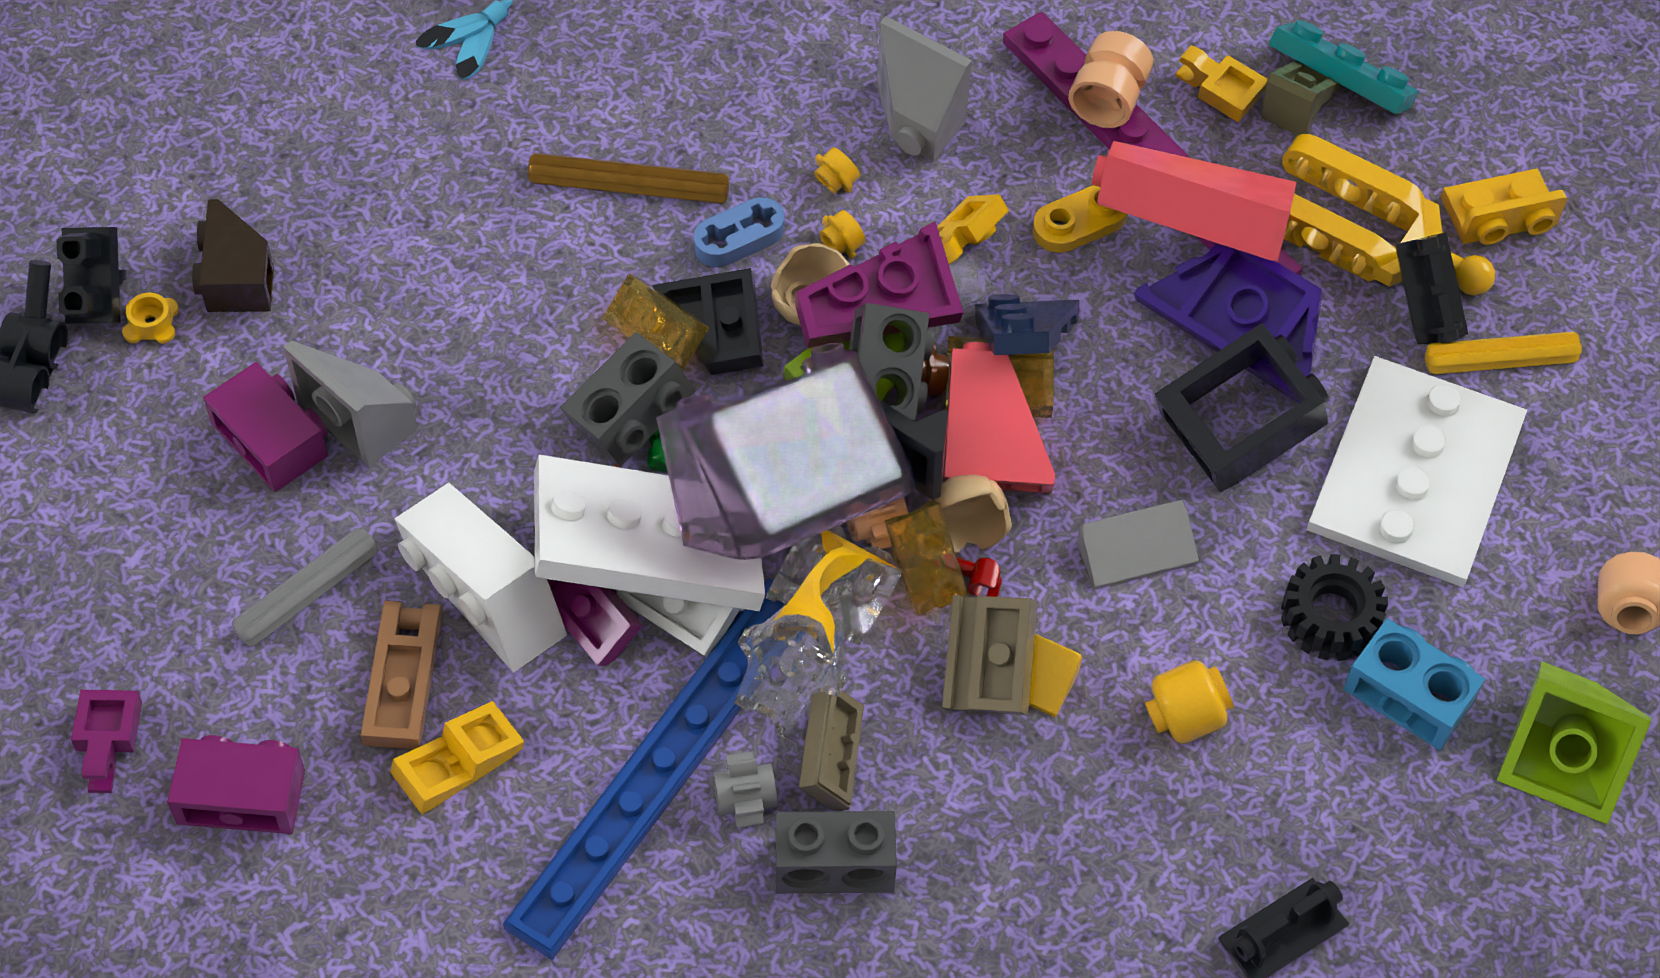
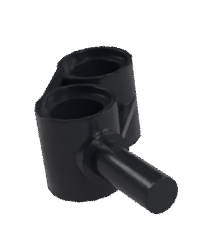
[0,260,68,413]

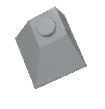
[877,16,972,161]
[283,340,418,468]

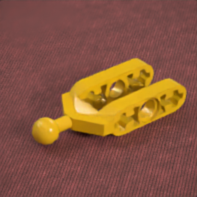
[1282,134,1496,296]

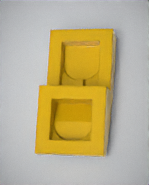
[390,701,525,815]

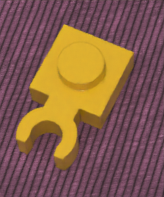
[937,194,1009,265]

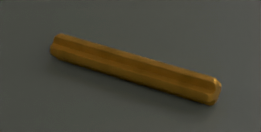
[528,153,730,203]

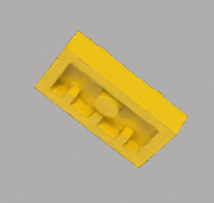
[1440,168,1568,245]

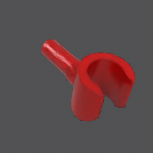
[930,548,1002,597]

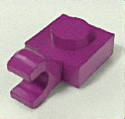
[71,689,142,793]

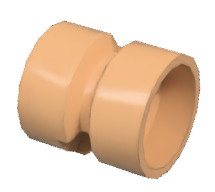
[1068,31,1154,128]

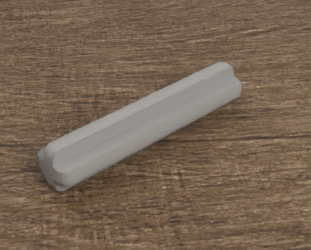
[232,527,378,647]

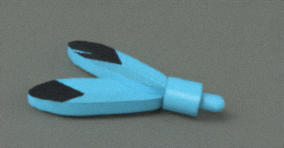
[416,0,513,79]

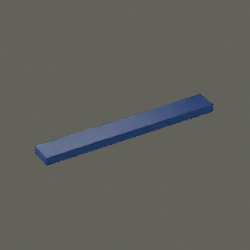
[503,577,810,960]

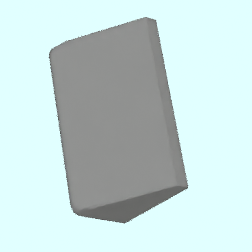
[1077,500,1199,589]

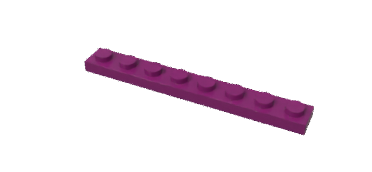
[1003,11,1303,276]

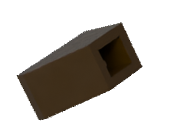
[192,199,274,312]

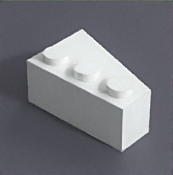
[394,483,567,673]

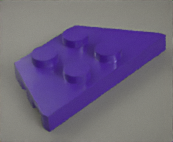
[1134,244,1322,403]

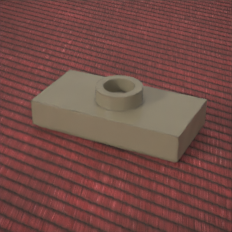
[799,681,864,810]

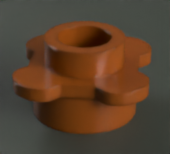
[921,343,949,397]

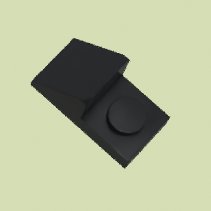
[859,399,948,500]

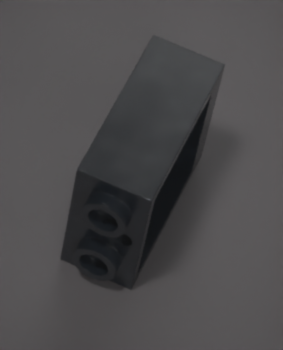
[1155,323,1329,492]

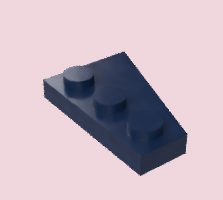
[975,294,1079,355]

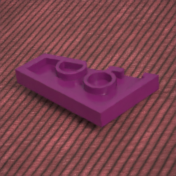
[794,221,964,349]

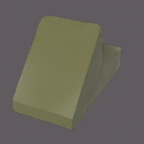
[1261,60,1340,136]

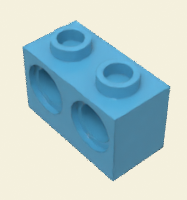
[1343,618,1486,751]

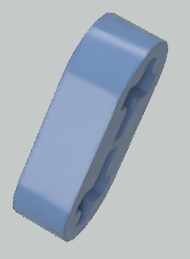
[693,197,785,267]

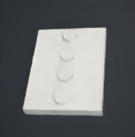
[1306,356,1527,588]
[534,454,765,611]

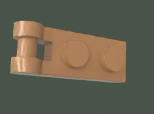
[360,600,443,749]

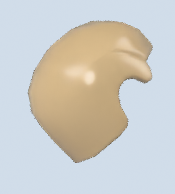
[770,243,850,326]
[925,474,1012,553]

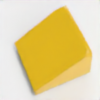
[1029,634,1082,718]

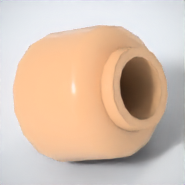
[1597,551,1660,635]

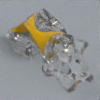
[734,519,902,739]

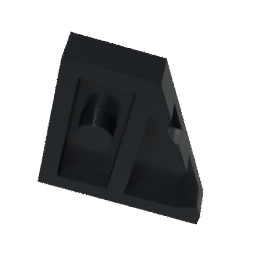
[652,268,764,375]

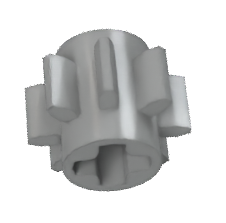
[713,751,777,828]

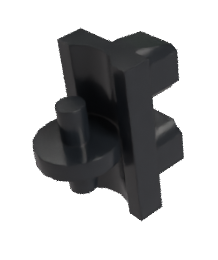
[56,227,127,324]

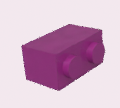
[203,361,328,492]
[167,735,305,834]

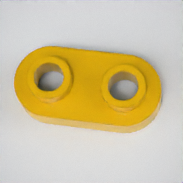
[1032,186,1128,253]

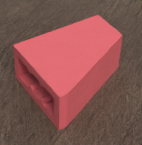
[943,342,1055,493]

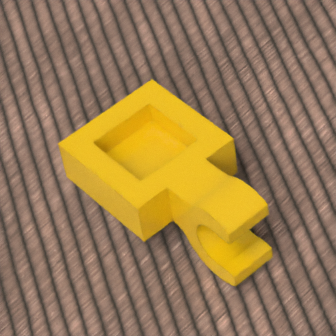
[1175,45,1268,123]

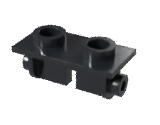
[1395,232,1468,344]
[1218,878,1349,978]

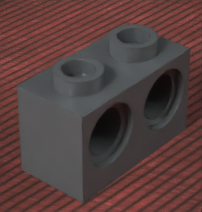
[841,303,934,421]
[560,332,696,467]
[775,811,897,894]

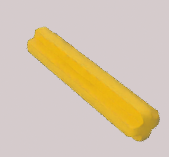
[1425,332,1582,374]

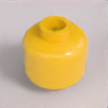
[1144,660,1234,744]

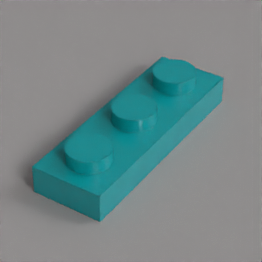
[1268,20,1420,115]

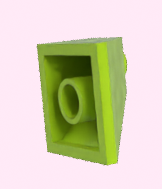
[1497,661,1652,825]

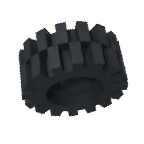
[1281,554,1388,661]

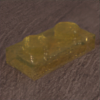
[602,273,709,372]

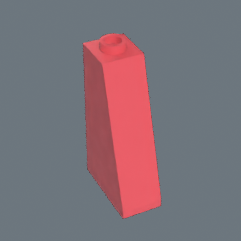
[1091,141,1297,262]

